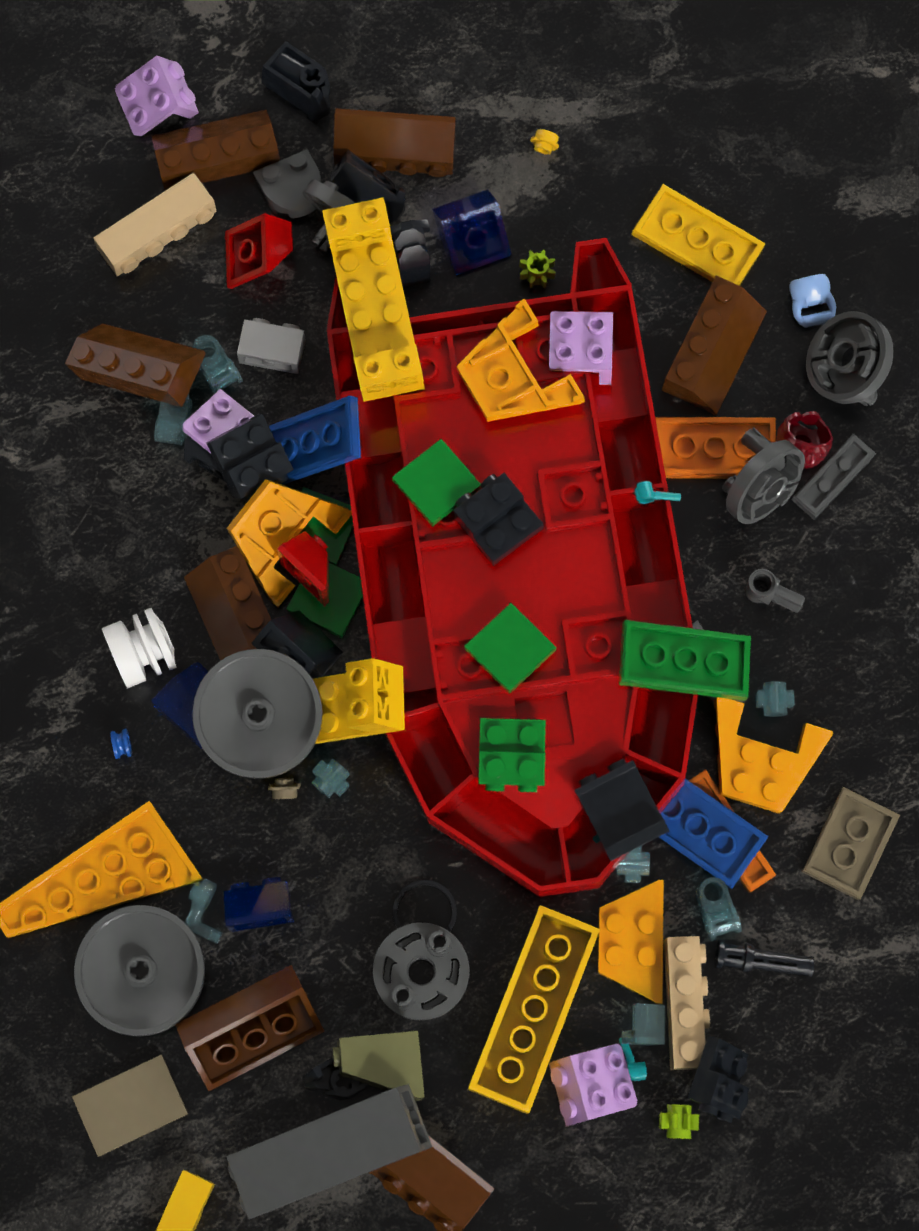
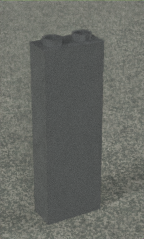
[226,1084,432,1219]

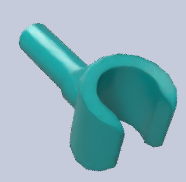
[634,481,681,504]
[618,1036,647,1081]

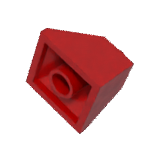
[225,213,293,289]
[277,531,329,607]

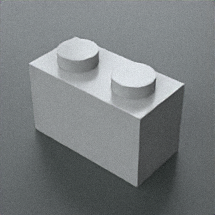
[237,318,306,374]

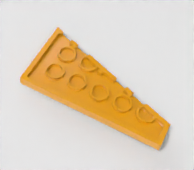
[0,801,204,938]

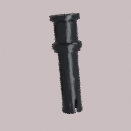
[715,939,814,977]

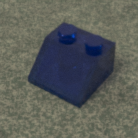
[432,190,512,275]
[151,661,209,749]
[223,877,294,932]

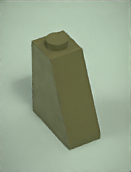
[332,1031,425,1101]

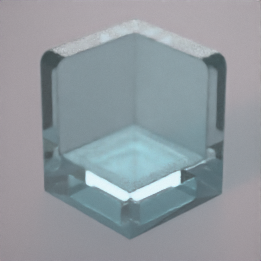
[622,1003,665,1046]

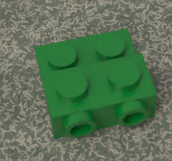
[478,718,546,792]

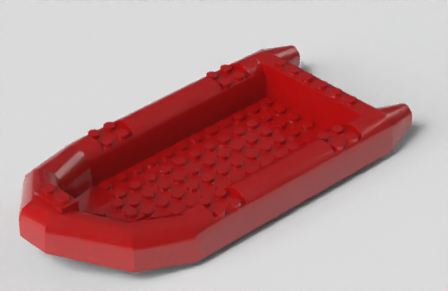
[327,238,698,897]

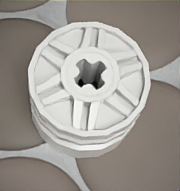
[102,608,177,689]

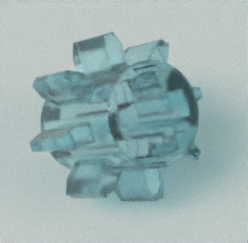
[756,681,794,717]
[311,759,350,798]
[616,846,650,883]

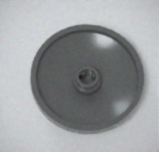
[193,649,323,779]
[74,905,205,1036]

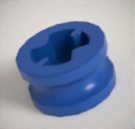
[111,729,132,759]

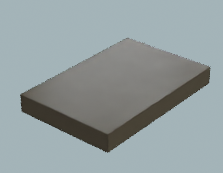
[802,787,900,900]
[72,1054,189,1157]

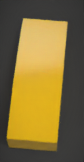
[156,1170,215,1231]

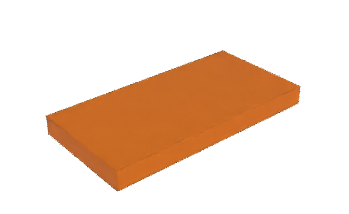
[655,417,776,479]

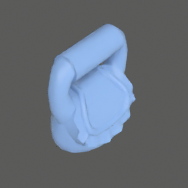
[789,274,837,328]

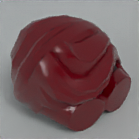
[776,411,833,469]

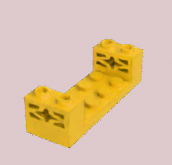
[322,197,425,402]
[313,658,405,744]

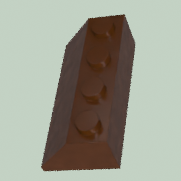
[333,108,456,177]
[151,109,280,191]
[662,275,767,416]
[65,323,206,407]
[184,546,272,661]
[175,965,325,1091]
[369,1135,495,1231]

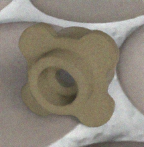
[268,778,301,799]

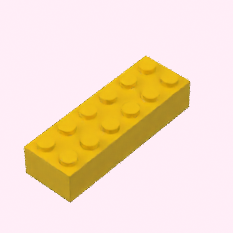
[468,905,600,1114]

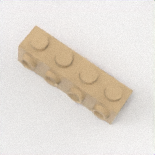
[93,173,217,276]
[664,936,710,1070]

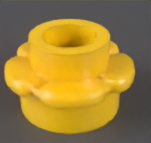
[530,129,559,154]

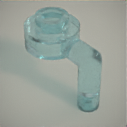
[185,878,223,944]

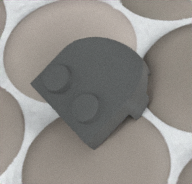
[253,149,323,218]

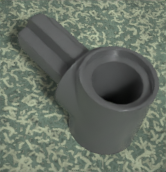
[745,569,805,613]

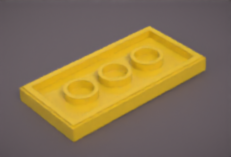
[632,184,765,286]

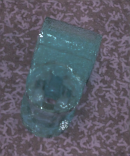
[193,335,243,394]
[154,393,192,445]
[696,877,742,942]

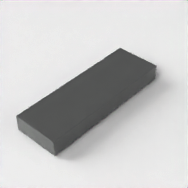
[792,433,876,520]

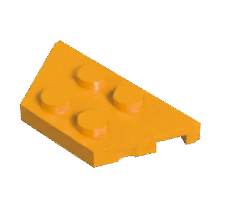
[598,880,664,1005]

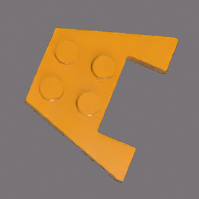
[457,299,585,422]
[227,479,352,607]
[714,697,833,814]

